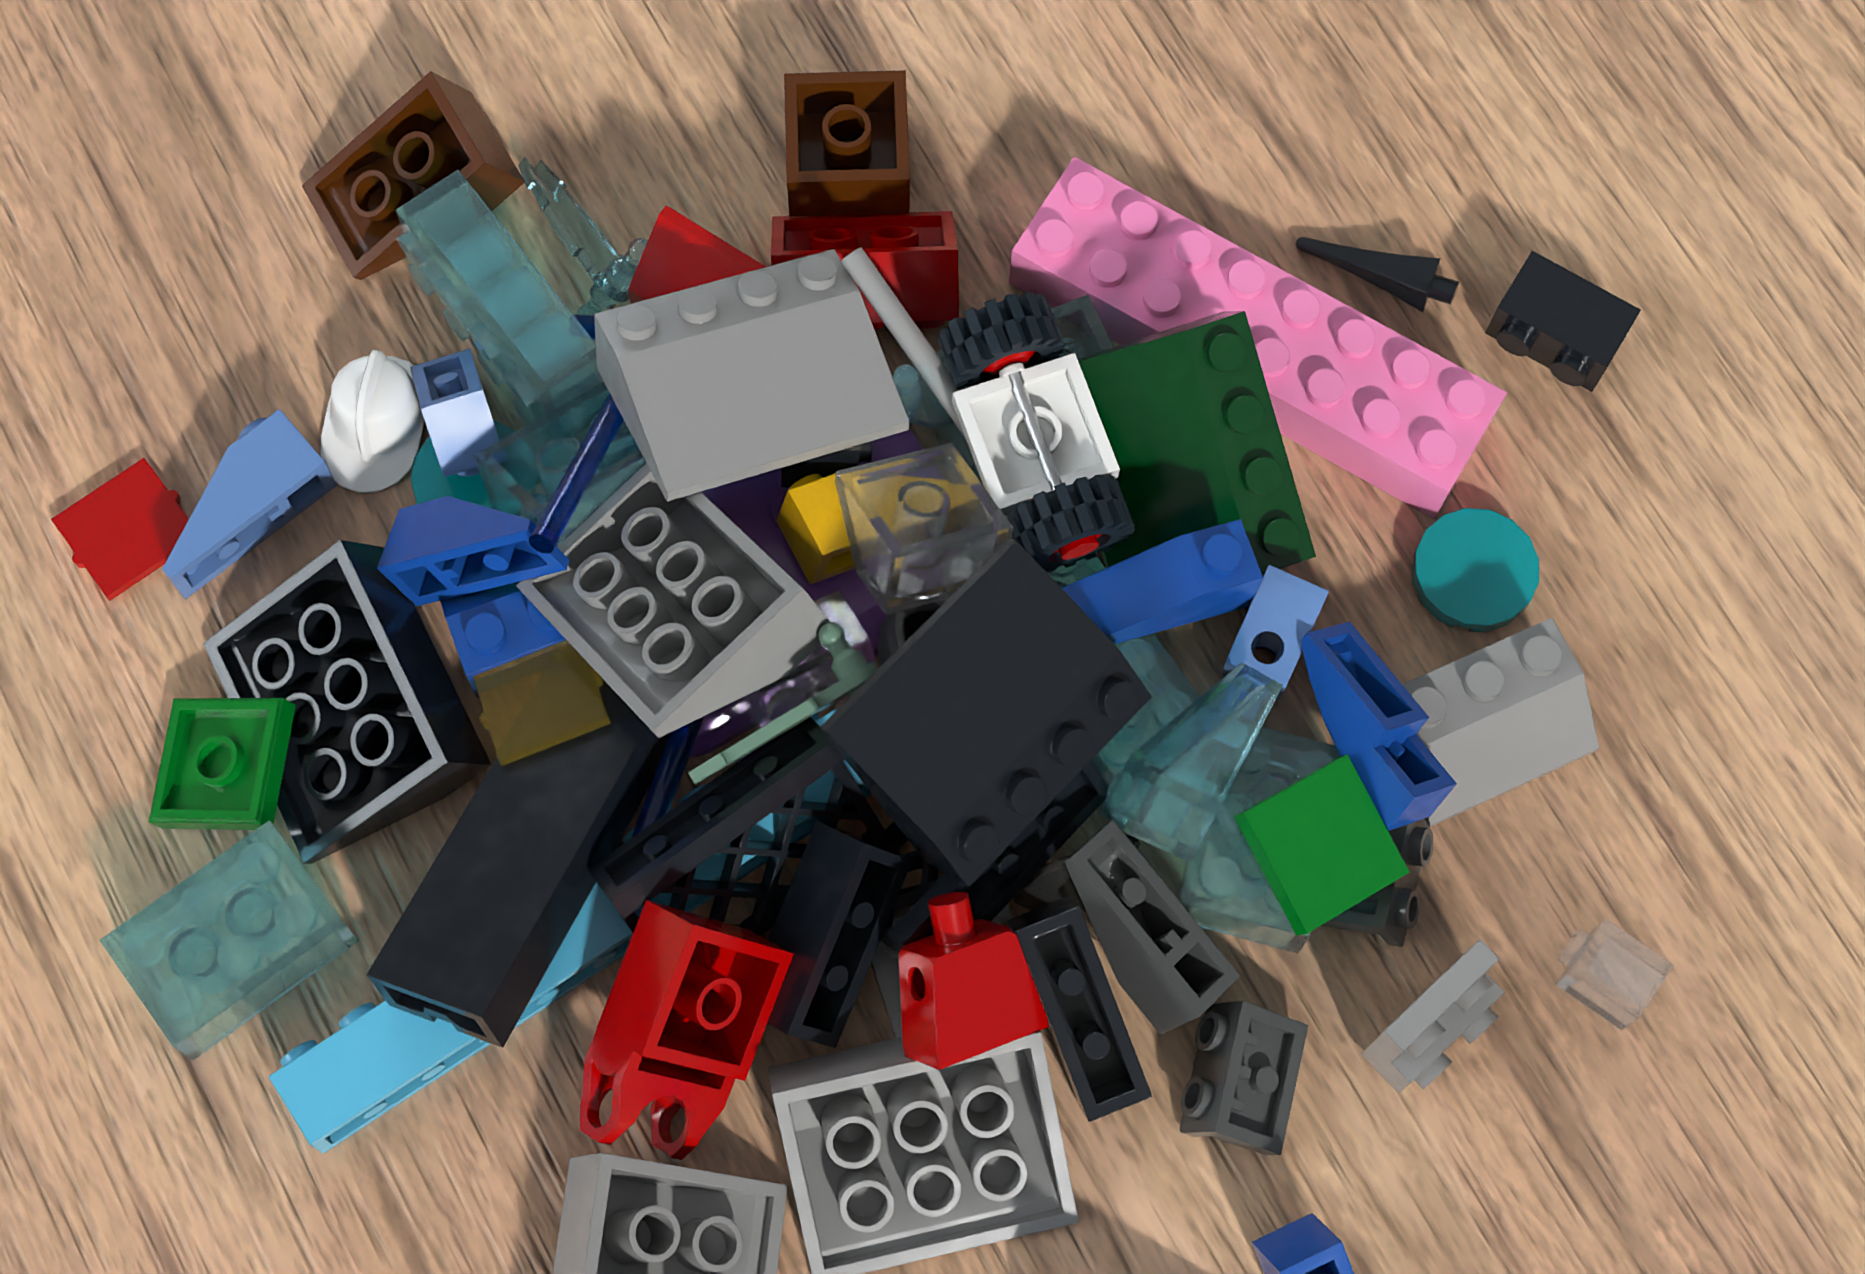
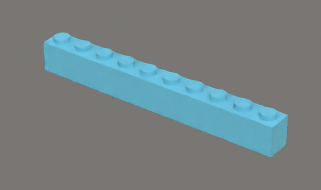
[268,709,872,1154]

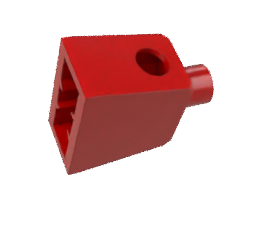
[898,892,1049,1070]

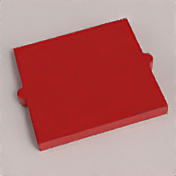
[51,458,189,601]

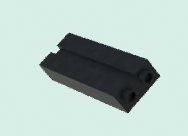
[366,646,684,1048]

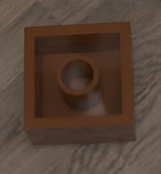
[784,70,910,217]

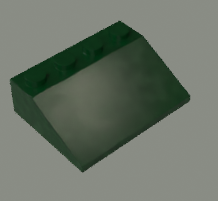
[1077,311,1316,575]

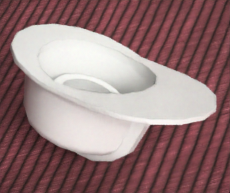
[320,350,425,493]

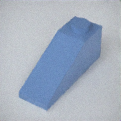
[162,409,337,600]

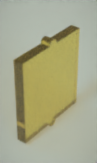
[473,640,611,766]

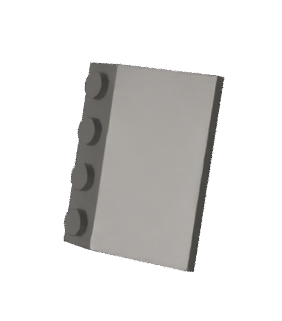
[594,249,909,502]
[516,463,830,738]
[767,1031,1079,1274]
[553,1153,788,1274]

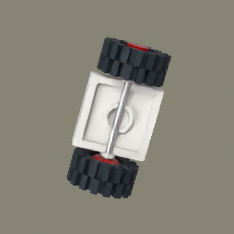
[938,292,1135,572]

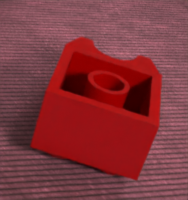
[580,900,794,1160]

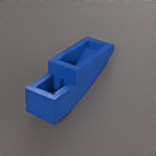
[1300,621,1457,831]

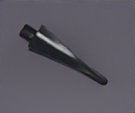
[1296,237,1459,312]

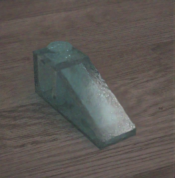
[1100,662,1283,862]

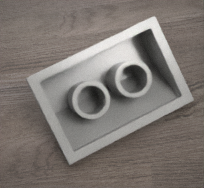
[1402,617,1599,828]

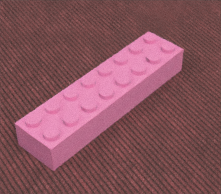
[1009,157,1507,519]

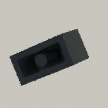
[1485,251,1641,392]

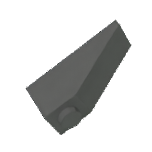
[1064,819,1240,1035]

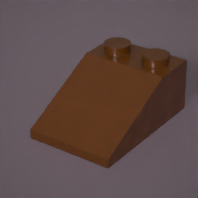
[302,71,525,280]

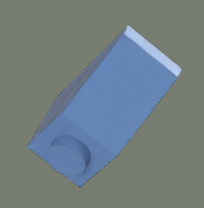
[410,349,505,477]

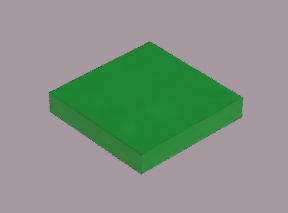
[149,698,296,830]
[1234,754,1410,936]

